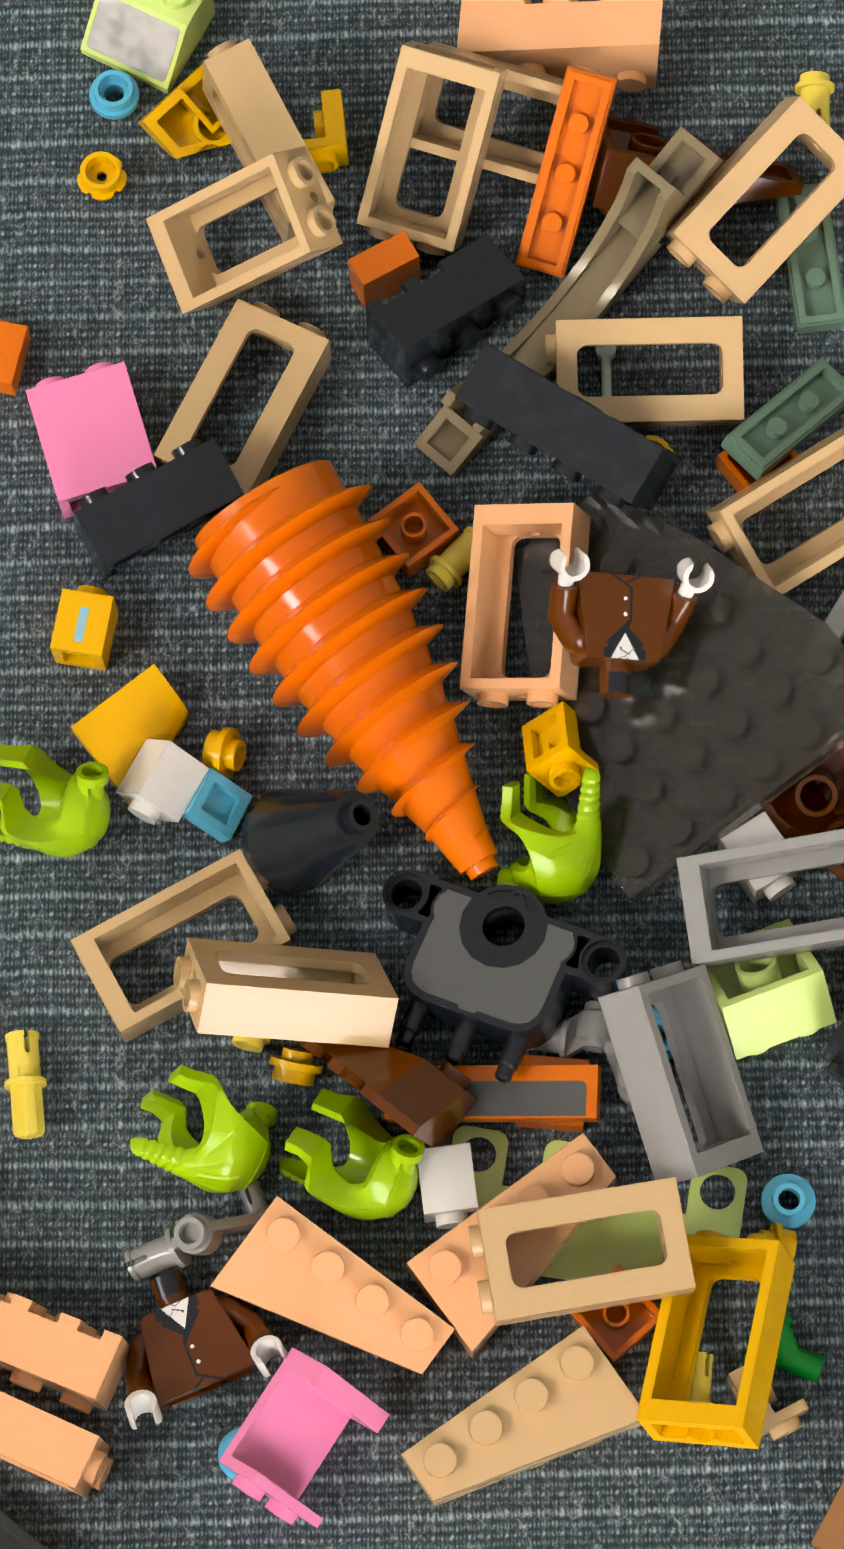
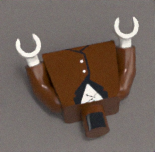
[547,547,715,699]
[124,1270,288,1430]

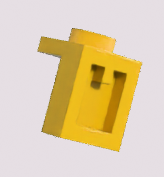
[303,89,349,173]
[522,701,599,797]

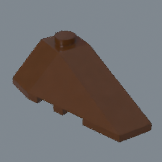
[588,116,804,215]

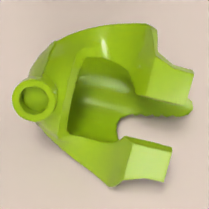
[0,744,111,858]
[497,767,602,904]
[130,1065,278,1194]
[279,1088,425,1221]

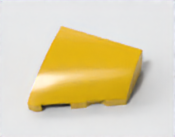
[138,63,231,159]
[71,664,189,805]

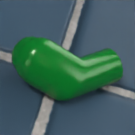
[775,1311,825,1383]

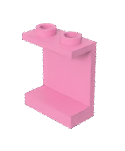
[25,362,157,519]
[219,1347,390,1528]

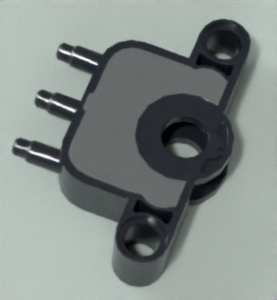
[382,870,633,1083]

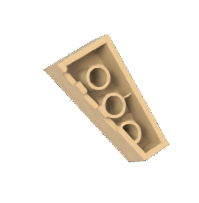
[401,1326,642,1507]

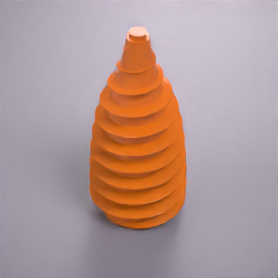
[188,460,499,881]

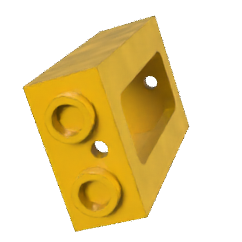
[636,1230,795,1449]

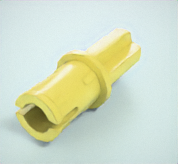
[4,1030,47,1139]

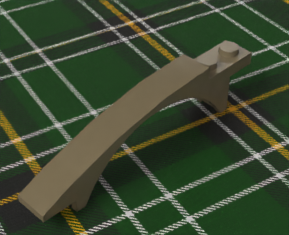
[414,126,723,477]

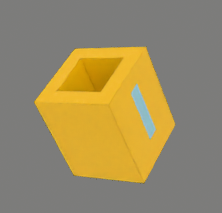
[50,585,119,671]

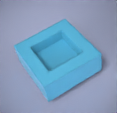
[182,768,253,843]

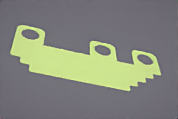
[452,1126,747,1280]

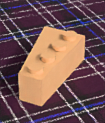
[457,0,663,92]
[407,1133,616,1359]
[209,1196,455,1374]
[0,1292,130,1415]

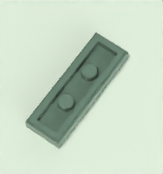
[775,182,844,334]
[720,358,844,481]

